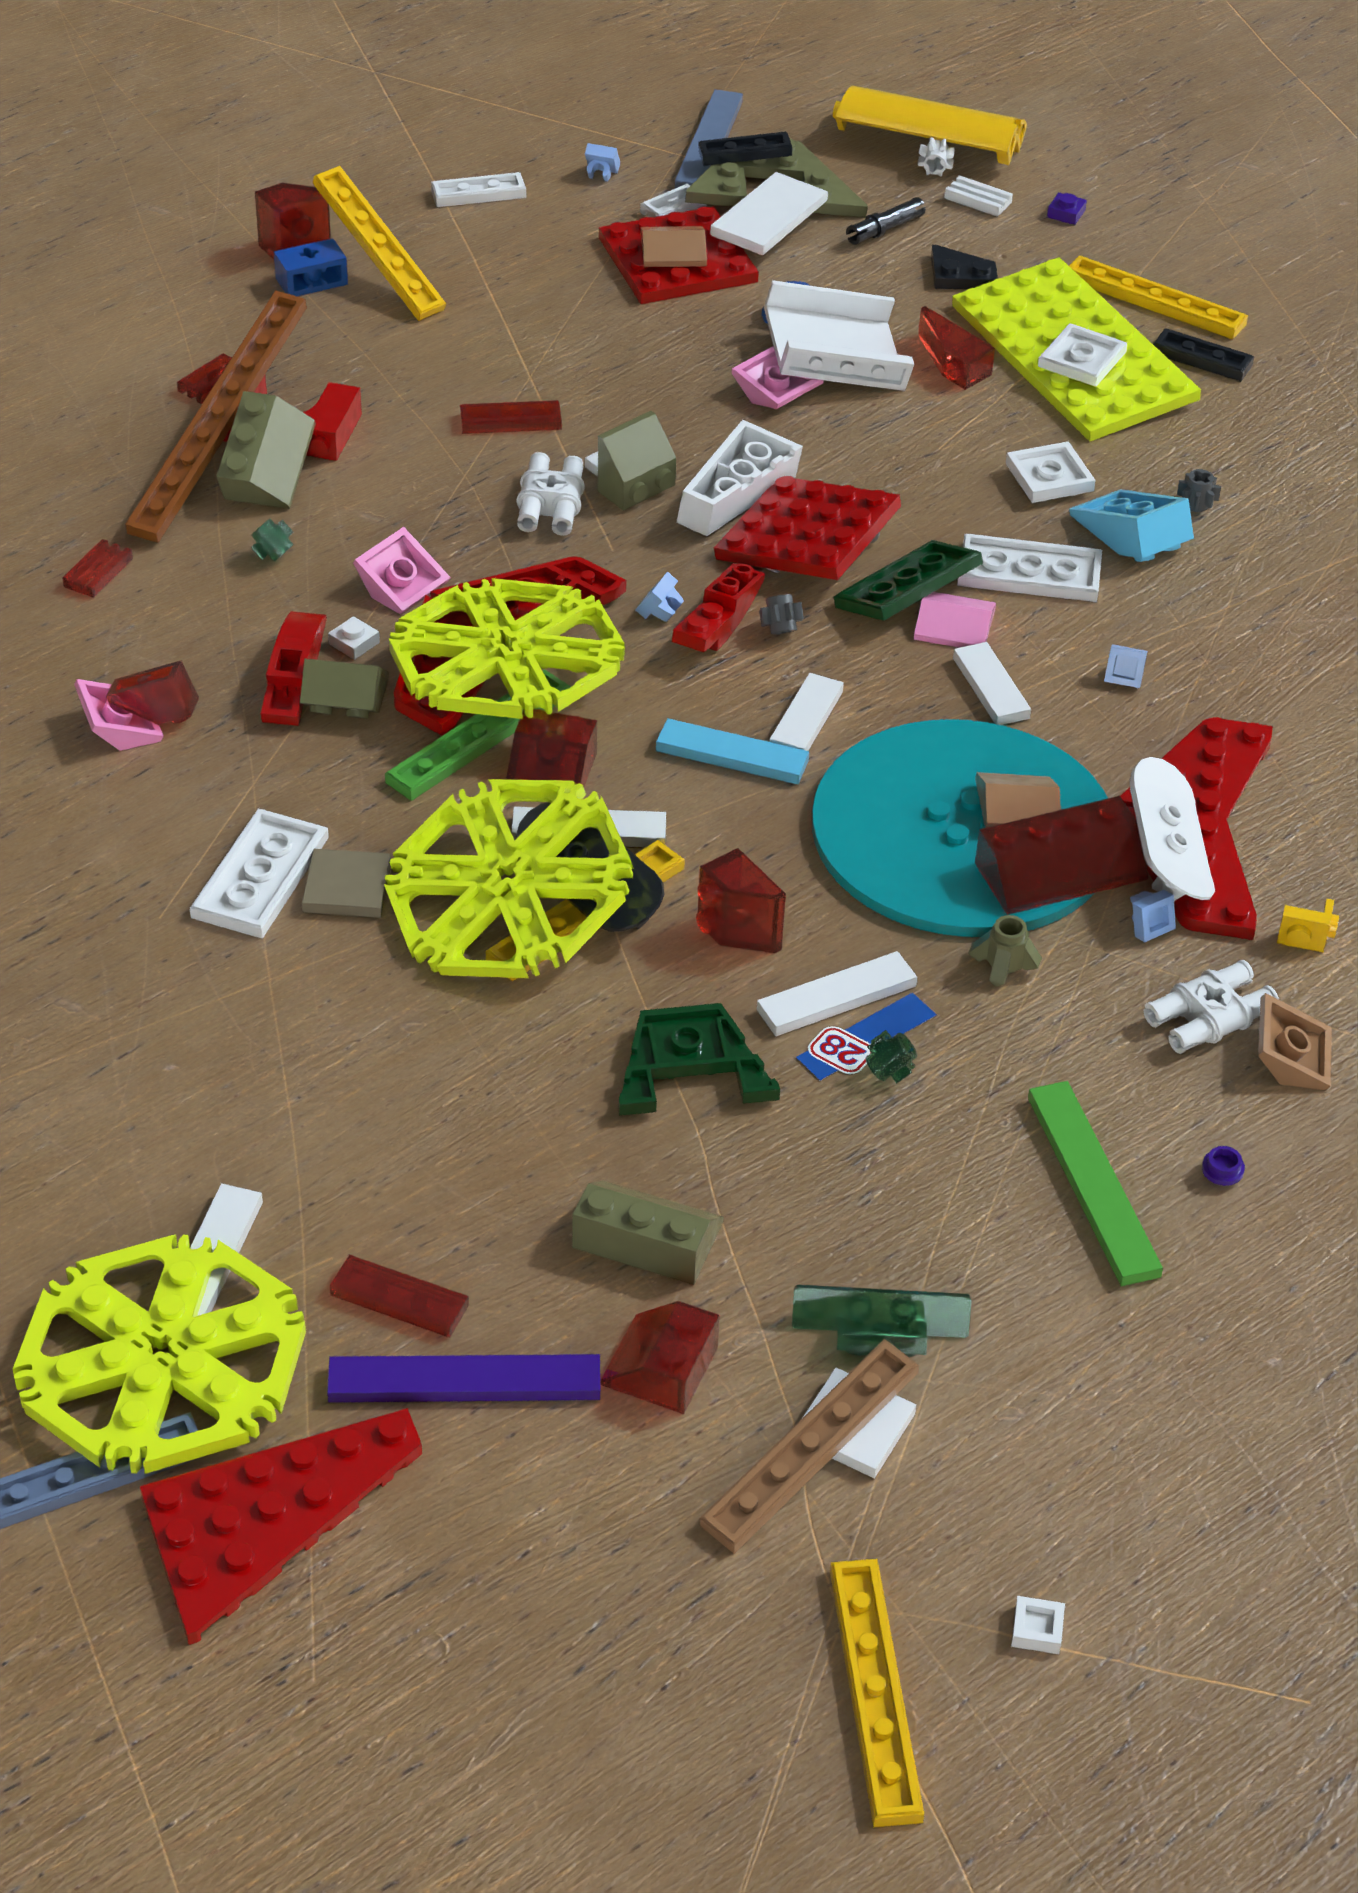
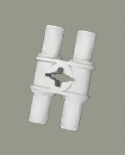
[516,452,585,536]
[1144,960,1279,1054]

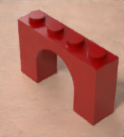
[223,374,362,461]

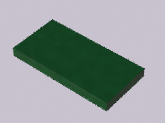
[833,540,983,621]

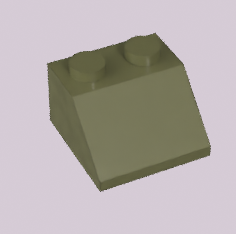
[597,411,676,511]
[300,659,389,719]

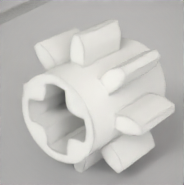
[918,137,955,177]

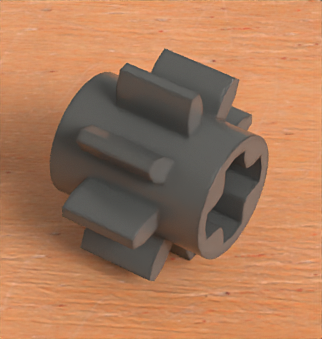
[1177,469,1221,512]
[759,594,804,635]

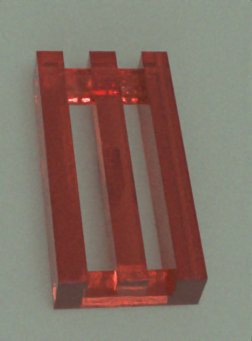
[177,353,232,404]
[62,539,133,598]

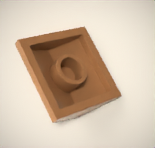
[640,226,707,267]
[975,772,1061,833]
[1258,993,1332,1091]

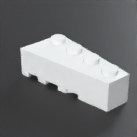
[676,420,803,536]

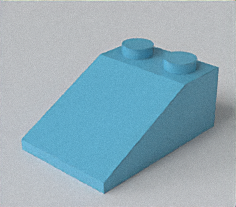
[1069,489,1194,562]

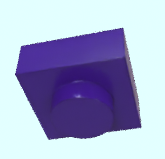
[1047,192,1087,225]

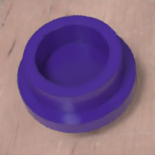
[1202,1146,1245,1186]

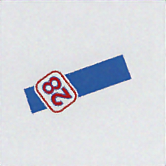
[796,993,937,1080]

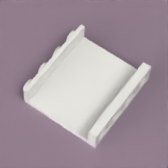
[764,280,914,391]

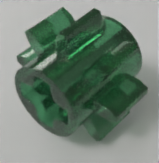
[251,518,294,562]
[866,1030,917,1084]

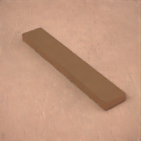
[699,1339,919,1554]

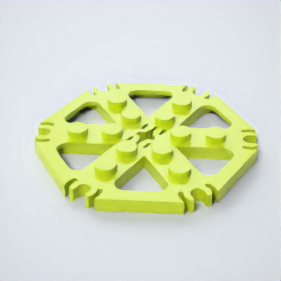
[389,578,625,719]
[384,779,634,978]
[13,1234,306,1474]

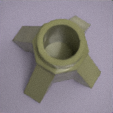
[968,915,1042,987]

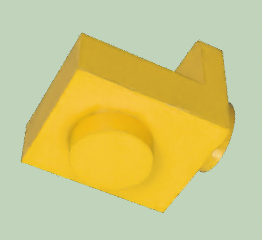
[1277,898,1339,953]

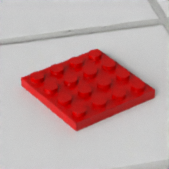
[599,206,759,304]
[714,476,901,580]

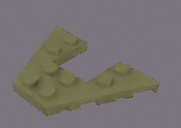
[685,138,868,217]

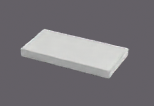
[710,172,828,255]
[957,534,1102,602]
[190,808,329,939]

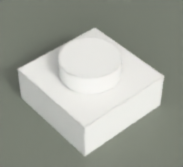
[328,616,380,660]

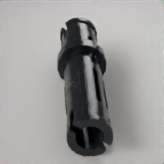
[846,197,926,245]

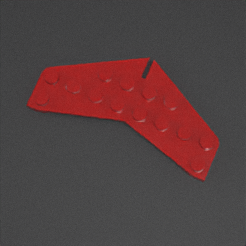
[394,556,627,736]
[1114,717,1273,940]

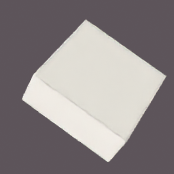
[1011,1596,1065,1654]

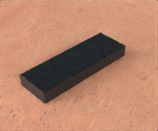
[698,131,792,166]
[1153,328,1254,382]

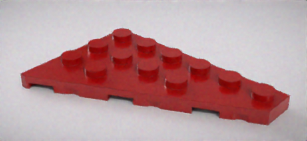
[139,1408,422,1645]

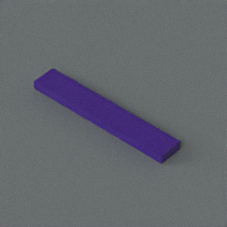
[327,1354,601,1403]

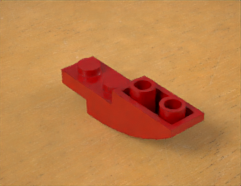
[671,563,765,652]
[260,611,327,726]

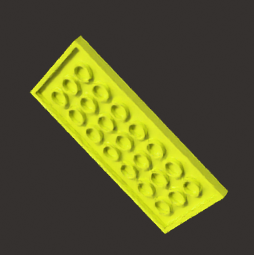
[952,257,1201,442]

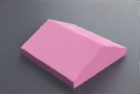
[732,346,824,409]
[353,527,451,615]
[914,592,996,648]
[74,679,163,751]

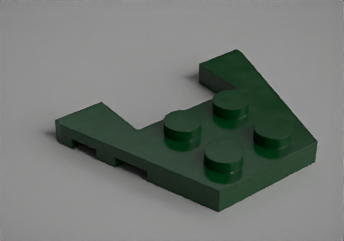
[618,1003,780,1116]

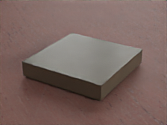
[302,849,391,918]

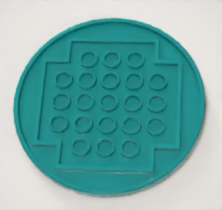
[812,719,1117,937]

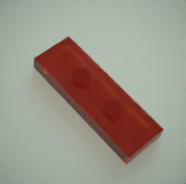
[460,400,562,434]
[330,1254,469,1338]

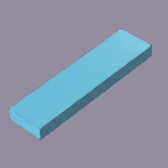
[656,718,809,785]

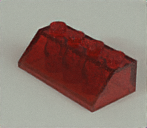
[975,796,1149,915]

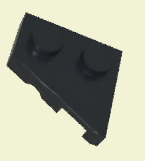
[931,245,998,289]

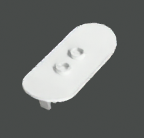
[1130,757,1215,901]

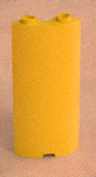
[833,86,1027,165]

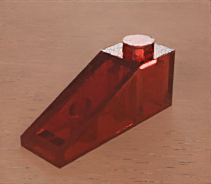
[918,306,995,390]

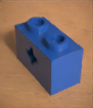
[274,238,348,296]

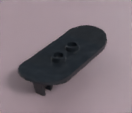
[516,802,665,932]

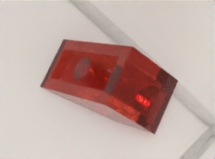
[106,660,199,725]

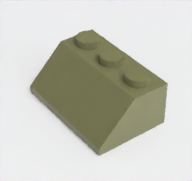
[217,391,316,509]
[572,1181,724,1285]

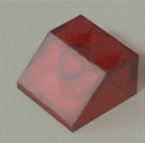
[255,183,331,260]
[506,709,597,787]
[696,848,786,953]
[601,1301,720,1414]

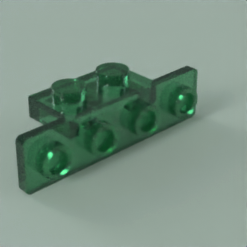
[792,1284,972,1358]

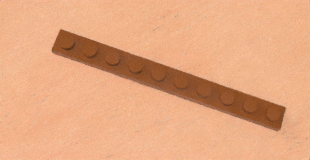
[125,290,307,543]

